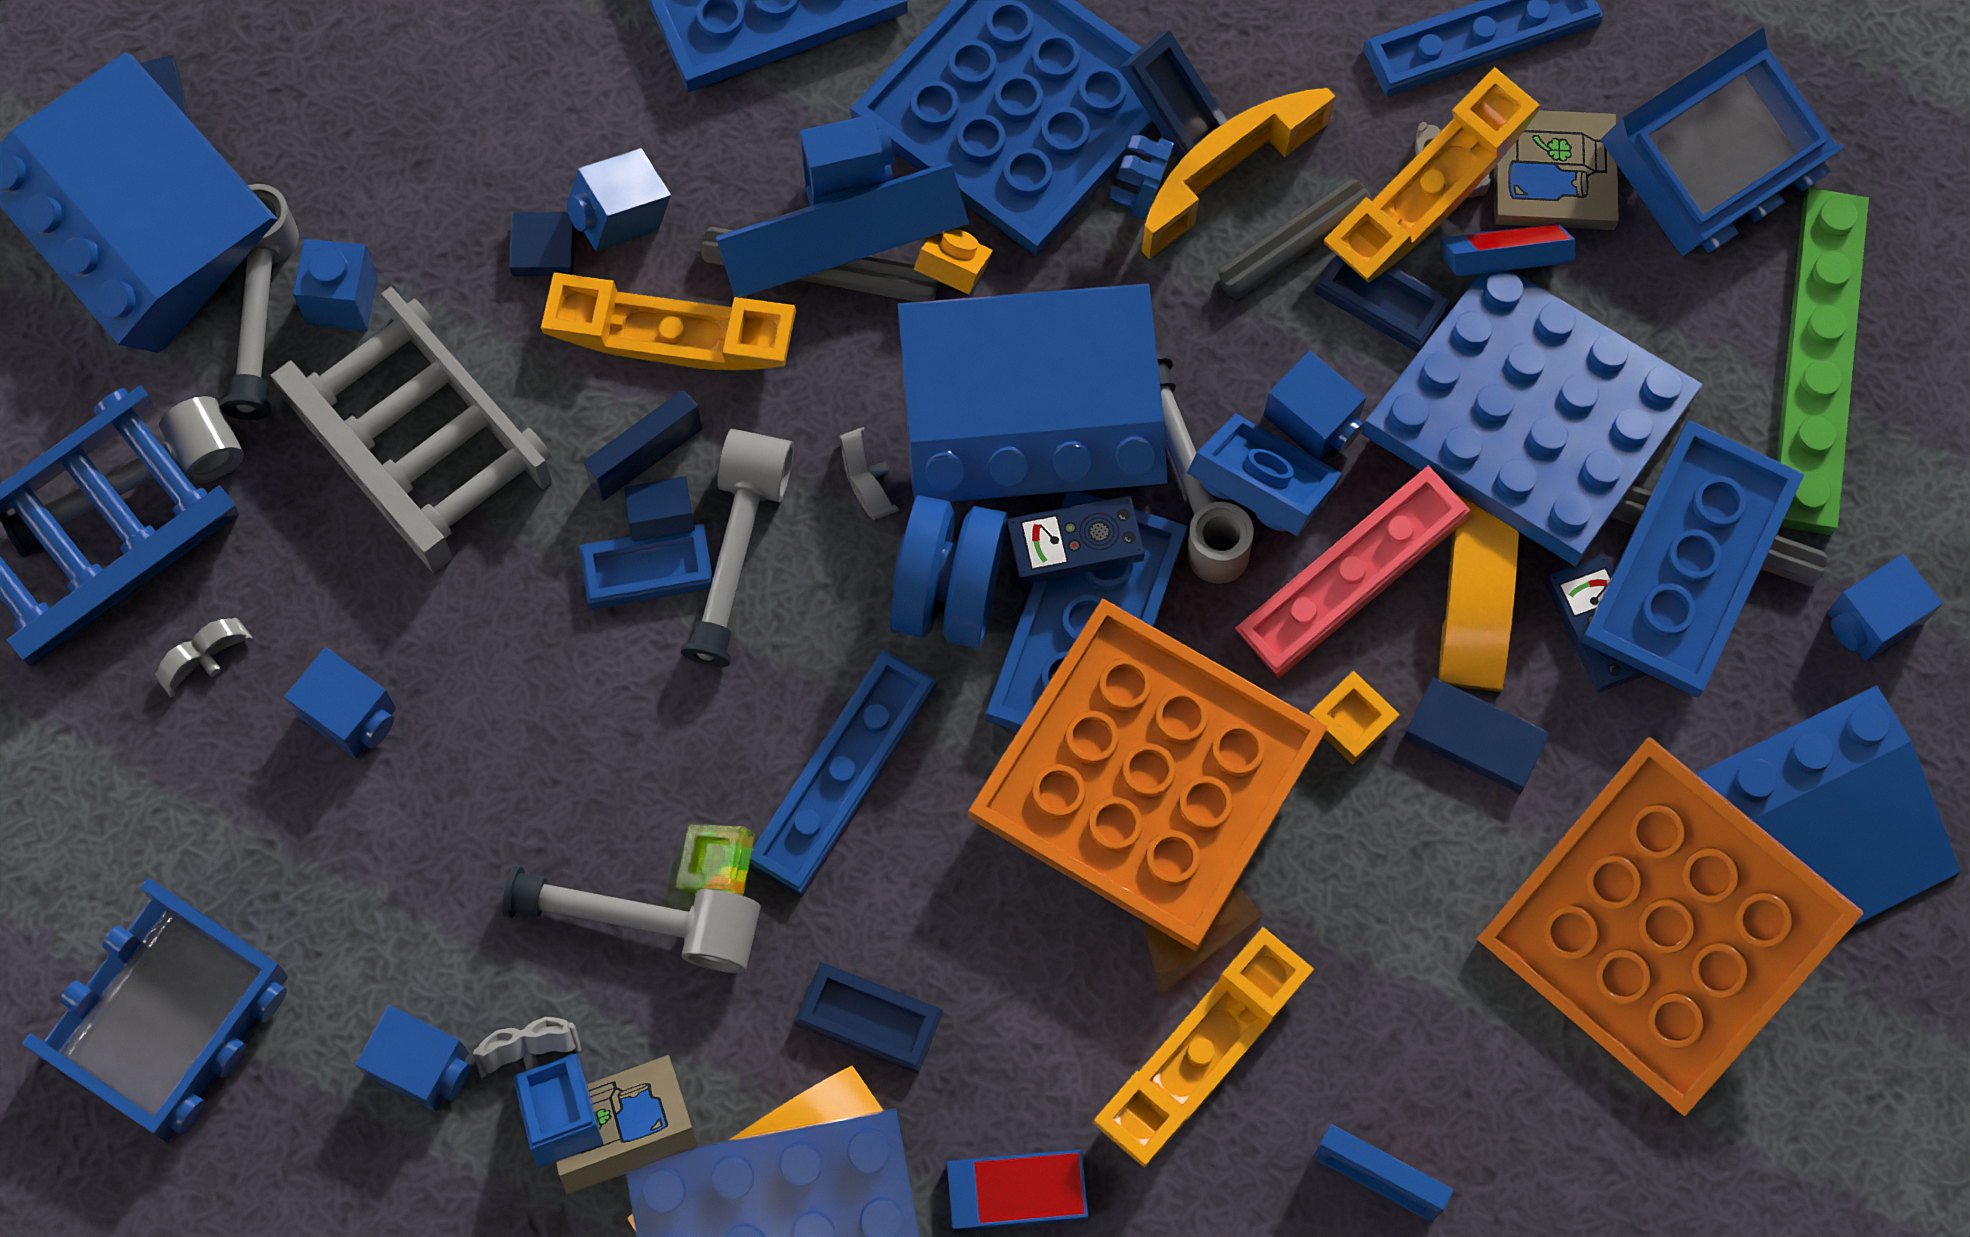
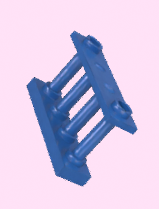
[0,385,239,667]

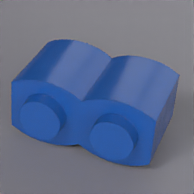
[799,114,895,206]

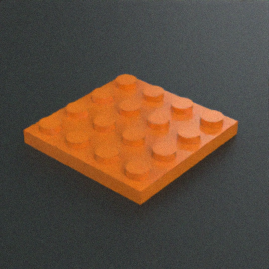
[968,598,1328,951]
[1477,737,1863,1116]

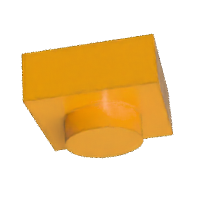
[914,229,993,294]
[1308,671,1400,765]

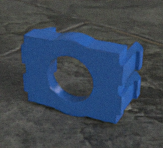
[1109,135,1174,220]

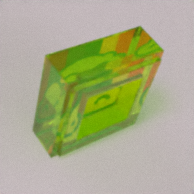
[676,824,756,896]

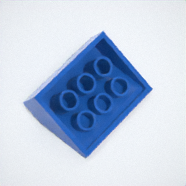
[0,52,278,353]
[897,283,1168,502]
[1696,685,1961,928]

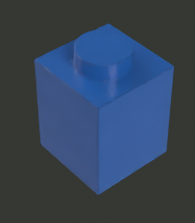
[567,148,671,251]
[293,239,378,331]
[1263,350,1367,461]
[1827,553,1943,662]
[284,647,396,758]
[355,1005,470,1112]

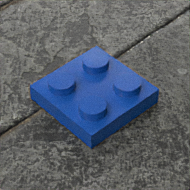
[1187,413,1343,536]

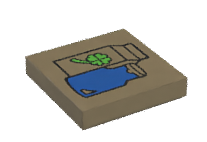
[1494,110,1619,230]
[556,1055,698,1195]

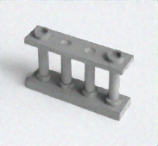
[271,286,552,574]

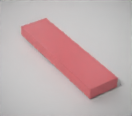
[1235,465,1471,679]

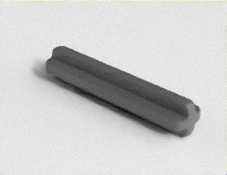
[1217,179,1372,299]

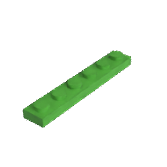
[1776,188,1869,536]

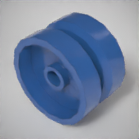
[890,495,1007,649]

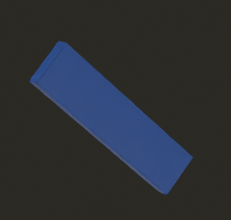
[1363,0,1604,97]
[715,162,969,298]
[747,649,937,897]

